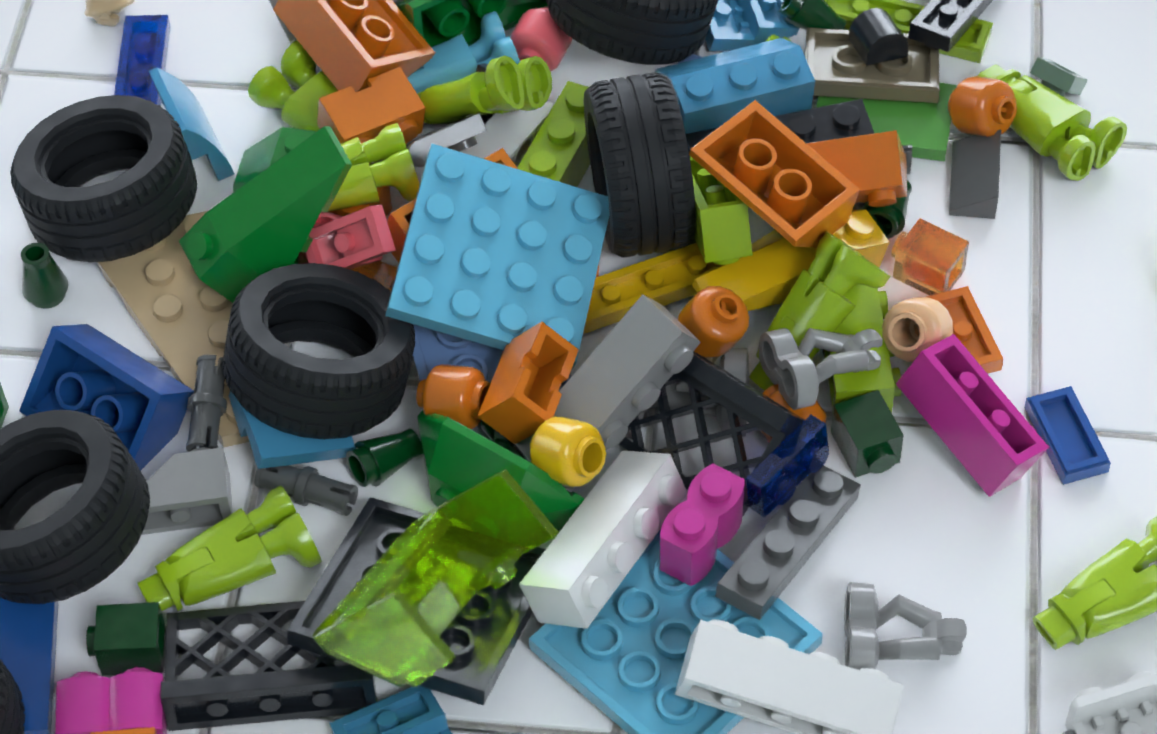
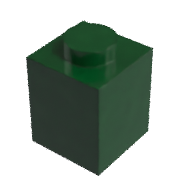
[831,390,904,478]
[86,602,166,676]

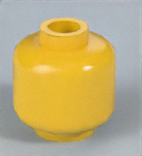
[530,417,606,487]

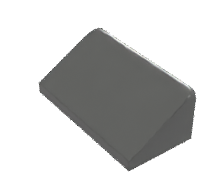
[949,130,1001,219]

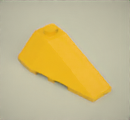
[692,209,890,311]

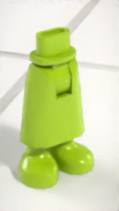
[248,40,381,165]
[417,56,552,124]
[977,64,1127,181]
[328,123,420,212]
[749,231,891,391]
[137,485,322,611]
[1033,516,1157,650]

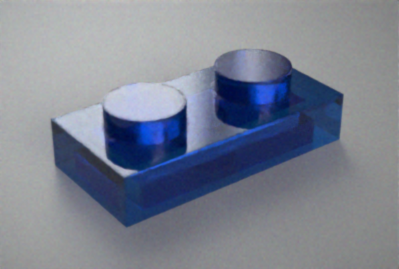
[745,415,829,518]

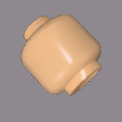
[882,297,953,362]

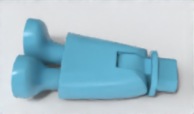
[407,11,520,93]

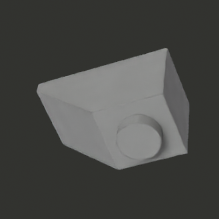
[142,447,233,535]

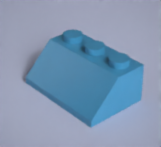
[655,38,815,134]

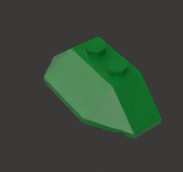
[417,410,585,544]

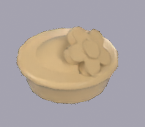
[84,0,135,26]

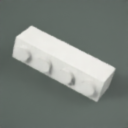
[519,450,687,629]
[675,620,904,734]

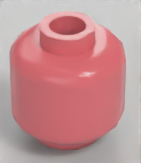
[510,7,572,72]

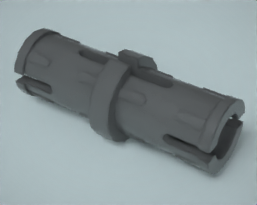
[186,355,227,452]
[254,465,358,516]

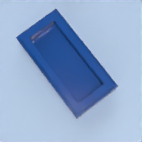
[1024,386,1111,485]

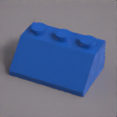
[19,324,194,471]

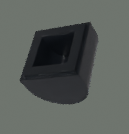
[849,8,908,66]

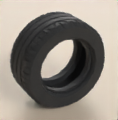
[546,0,718,65]
[584,72,696,258]
[10,95,198,262]
[223,263,415,439]
[0,410,150,604]

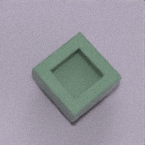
[1030,57,1089,97]

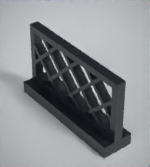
[618,351,807,518]
[161,601,377,731]

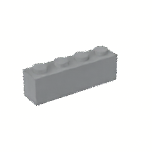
[514,295,701,490]

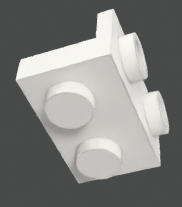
[1065,672,1157,734]

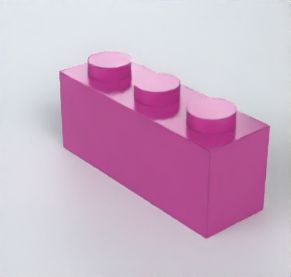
[896,334,1049,497]

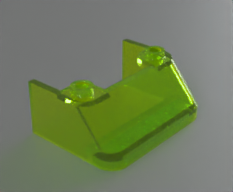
[312,469,559,688]

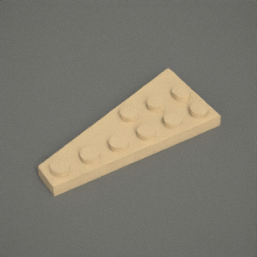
[96,210,249,448]

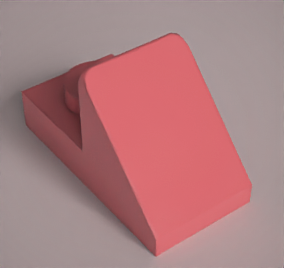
[306,204,396,270]

